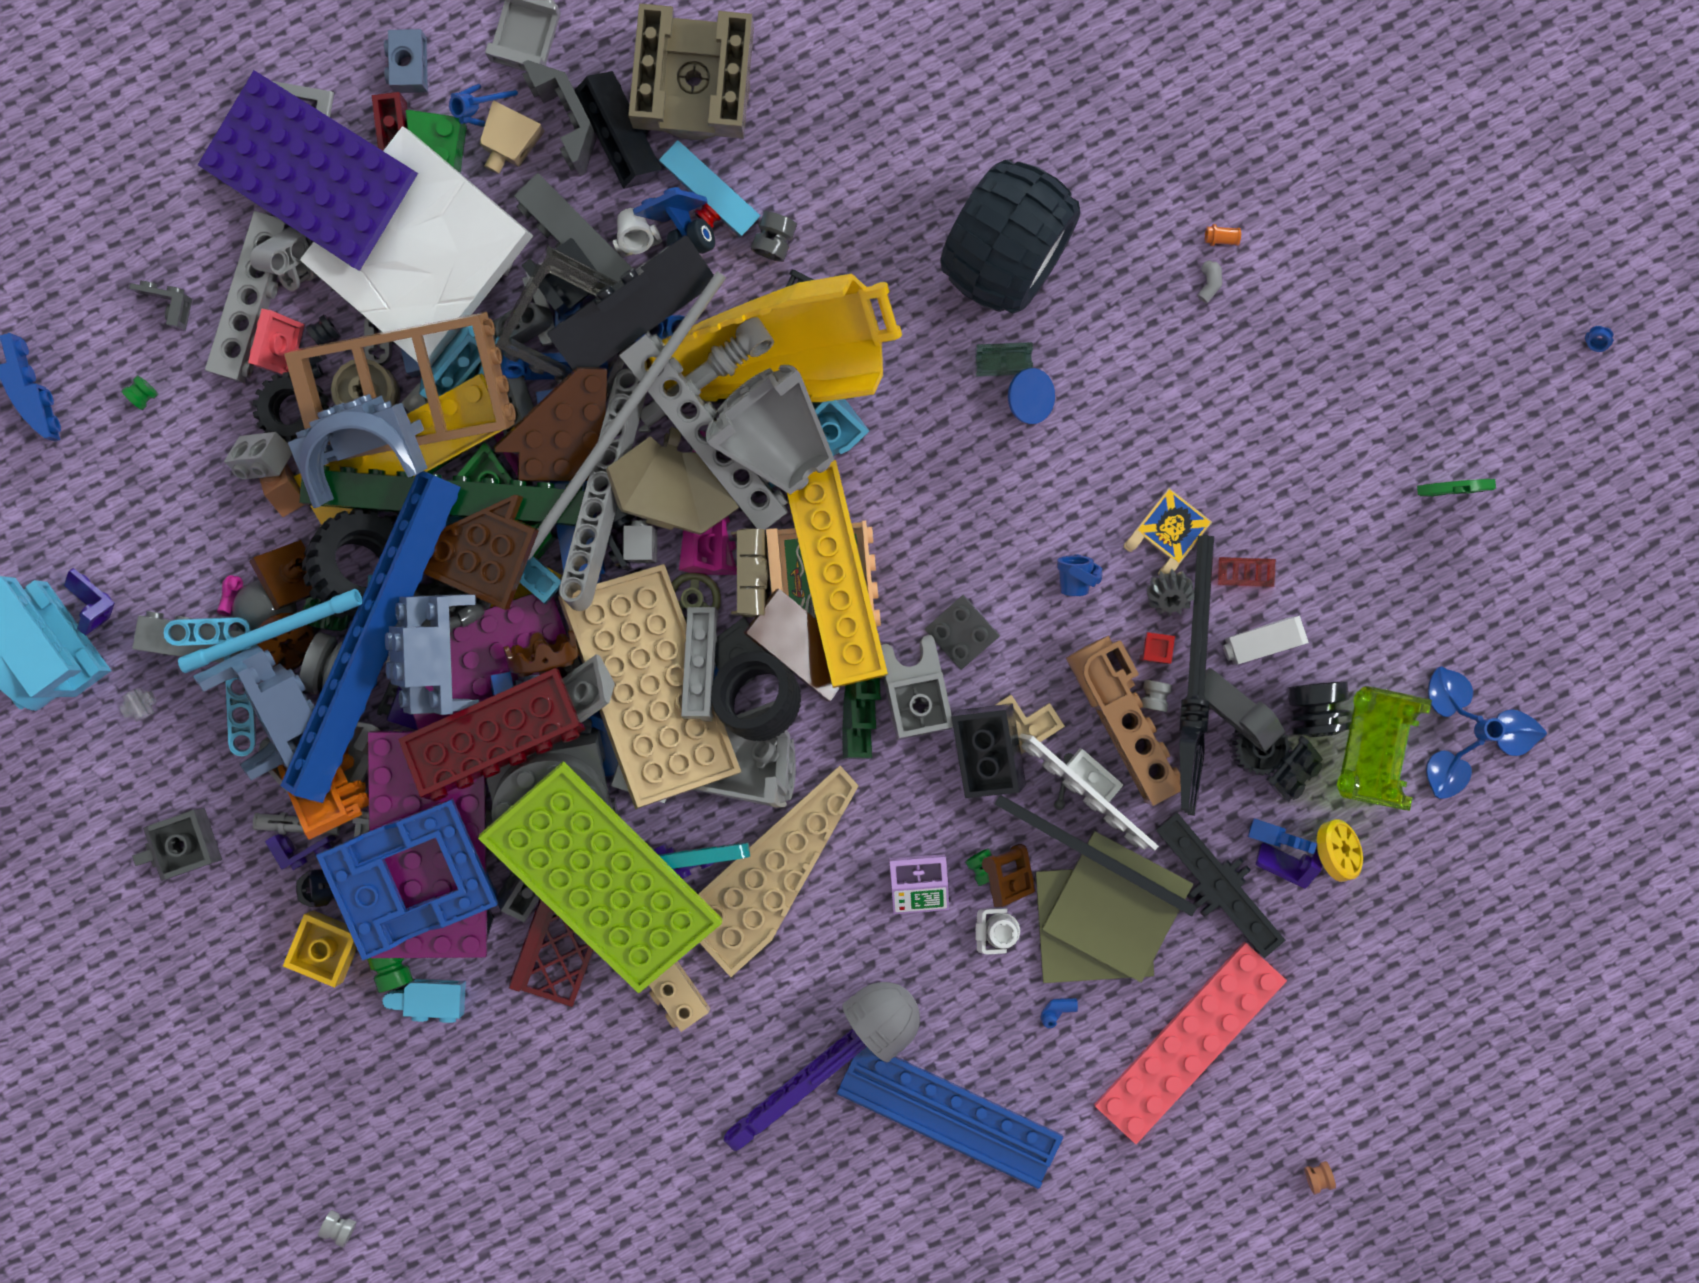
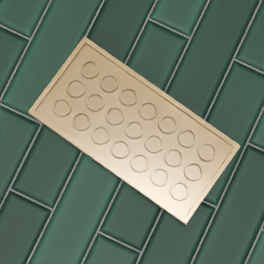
[558,564,741,809]

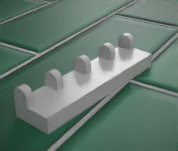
[681,607,718,722]

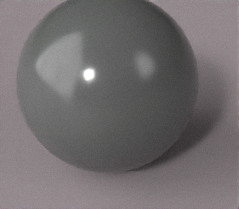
[232,580,297,632]

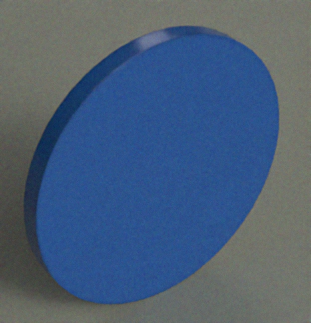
[1008,368,1055,424]

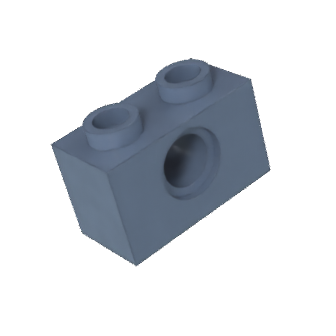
[384,29,428,93]

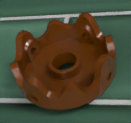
[503,630,579,677]

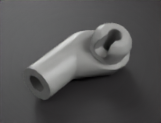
[1197,260,1223,304]

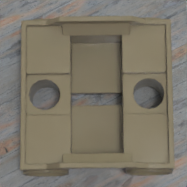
[731,529,769,617]

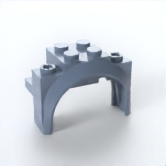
[288,394,428,508]
[385,594,479,715]
[193,644,315,780]

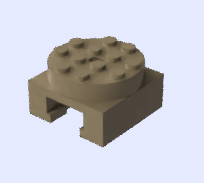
[629,3,754,140]

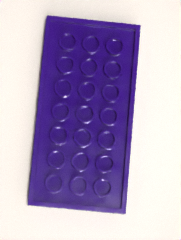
[198,70,418,271]

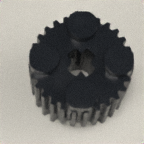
[1229,729,1292,776]

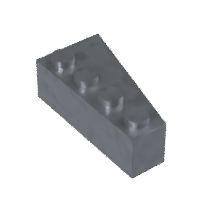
[132,611,245,663]

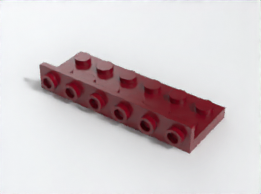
[398,668,586,801]

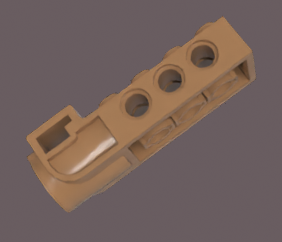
[1066,635,1181,806]

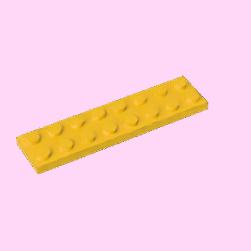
[787,460,888,688]

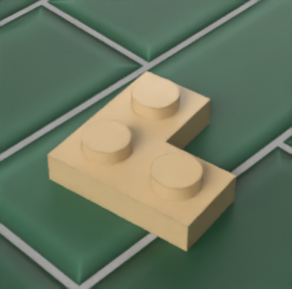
[995,695,1065,754]

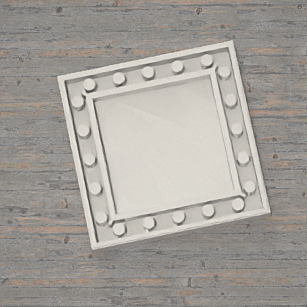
[300,126,533,366]

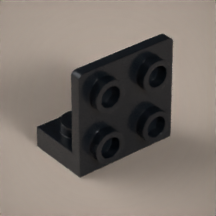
[522,238,605,316]
[607,507,635,571]

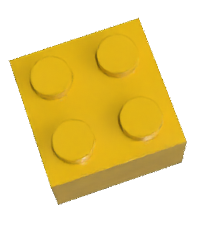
[283,910,357,988]

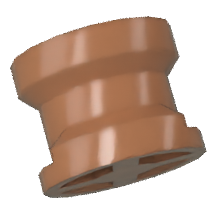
[1304,1161,1336,1195]

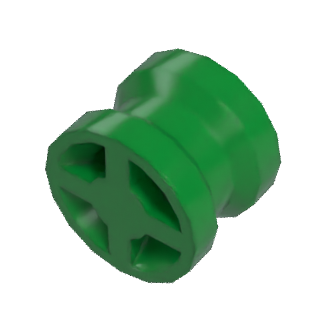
[121,375,158,410]

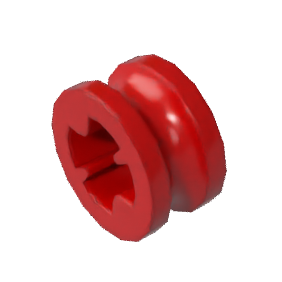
[694,203,721,229]

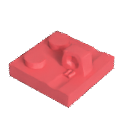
[248,309,305,376]

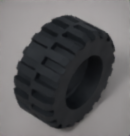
[302,509,394,621]

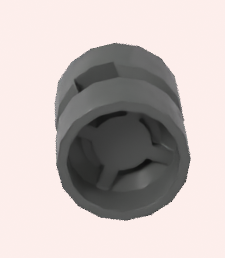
[751,211,797,262]

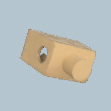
[480,101,545,174]

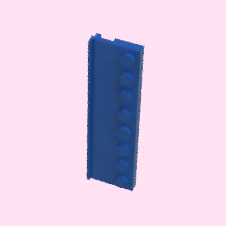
[836,1047,1063,1189]

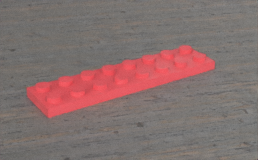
[1094,942,1287,1144]

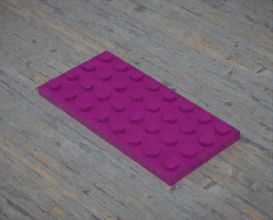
[368,731,487,958]

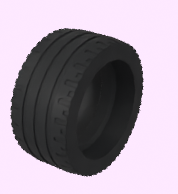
[711,651,801,741]

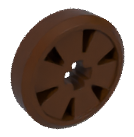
[252,613,315,670]

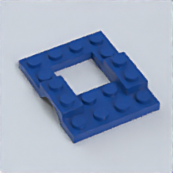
[316,798,498,961]

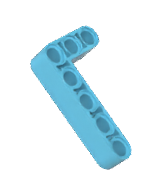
[163,617,257,756]

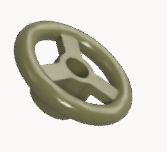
[672,572,721,624]

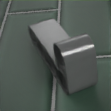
[1204,667,1285,752]

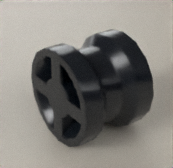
[305,314,341,345]

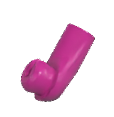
[217,575,243,617]

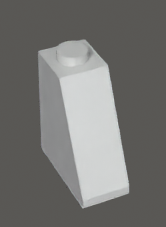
[1223,616,1309,665]

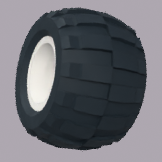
[940,160,1080,314]

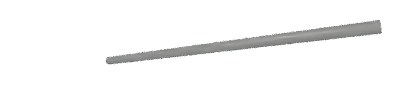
[528,271,726,560]

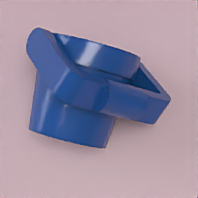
[1057,554,1103,596]

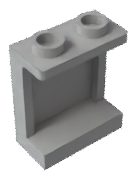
[485,0,561,72]

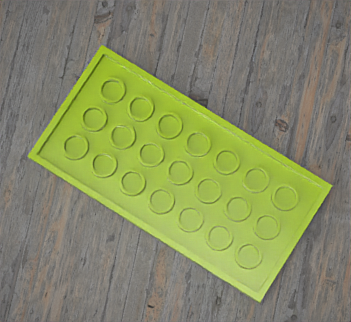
[478,761,722,993]

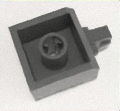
[132,808,222,881]

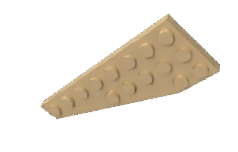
[698,765,859,977]

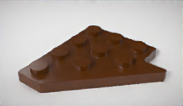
[494,367,607,481]
[423,495,539,610]

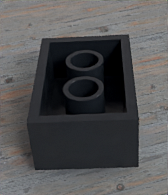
[951,703,1026,798]

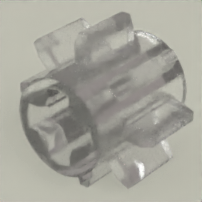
[119,687,157,722]

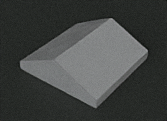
[562,654,615,723]

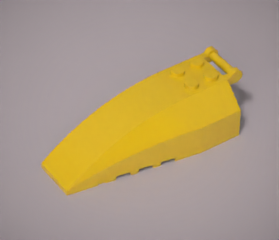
[647,274,902,402]

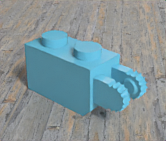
[382,979,466,1023]

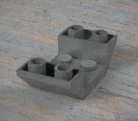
[522,60,597,176]

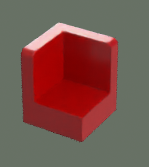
[1139,632,1175,664]

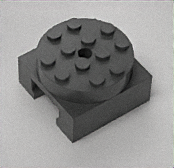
[486,727,619,822]

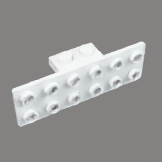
[1019,733,1159,851]

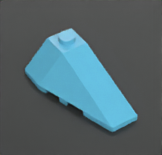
[769,399,869,487]

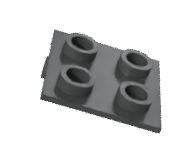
[925,595,1000,670]

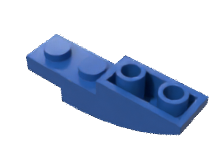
[0,333,61,441]

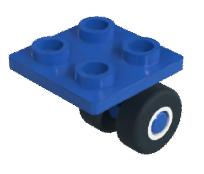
[633,187,715,254]

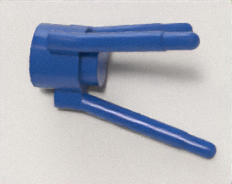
[449,84,518,127]

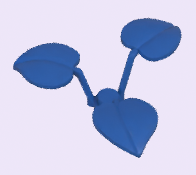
[1426,666,1547,799]

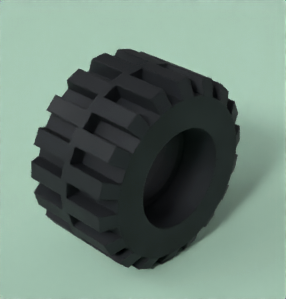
[252,372,329,443]

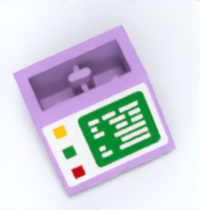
[889,854,949,914]

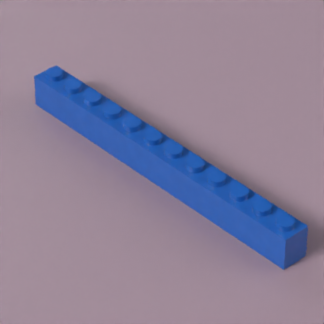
[280,471,461,803]

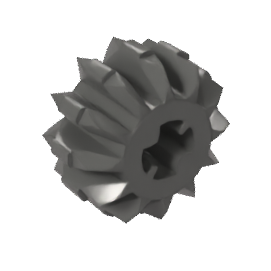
[1146,569,1195,617]

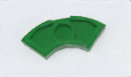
[1417,479,1496,497]

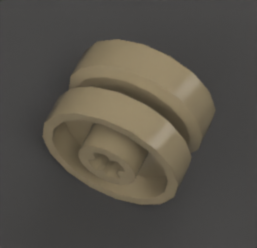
[331,359,401,405]

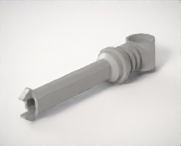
[638,317,774,433]

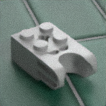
[881,635,953,740]

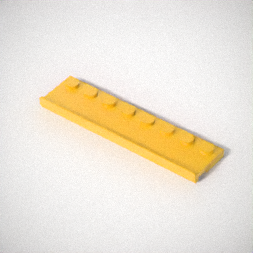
[294,373,503,525]

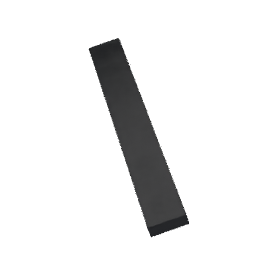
[993,795,1197,916]

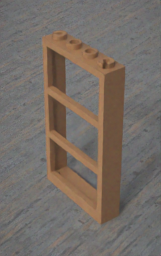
[284,312,516,462]

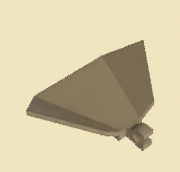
[606,427,739,535]

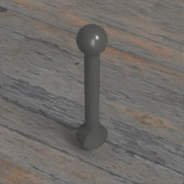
[1054,753,1074,810]

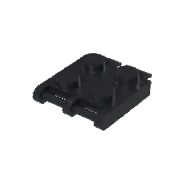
[1266,736,1323,802]

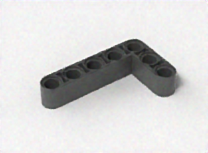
[493,302,553,454]

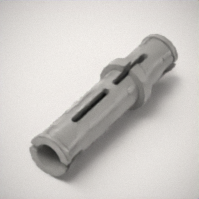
[253,812,341,836]

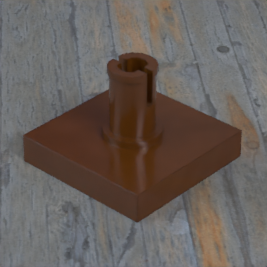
[249,540,312,610]

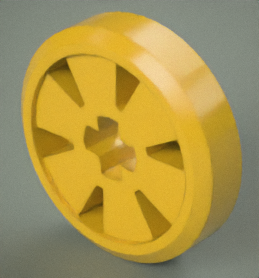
[1316,819,1363,882]

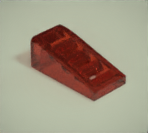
[1218,557,1277,587]

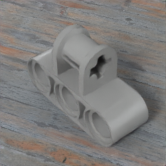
[250,227,316,291]

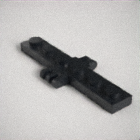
[1154,812,1286,958]

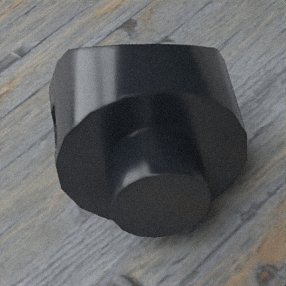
[296,869,334,907]

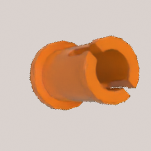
[1205,224,1241,246]

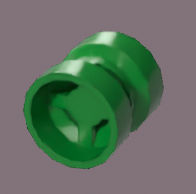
[965,848,1003,886]

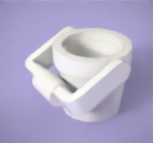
[613,208,662,257]
[975,908,1020,954]

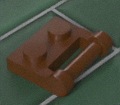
[982,844,1035,907]

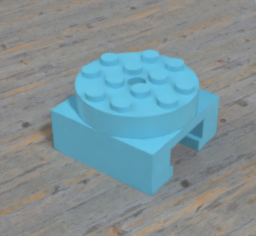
[0,576,112,711]

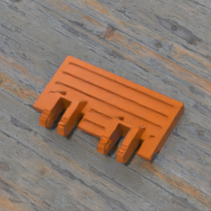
[277,746,369,840]

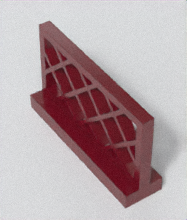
[509,899,593,1007]

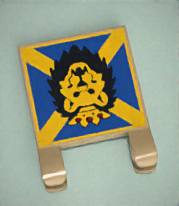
[1123,488,1212,575]

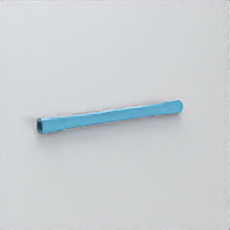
[178,589,362,673]

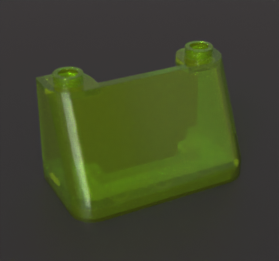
[1337,686,1432,811]

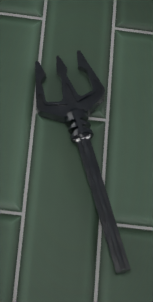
[1179,535,1214,816]

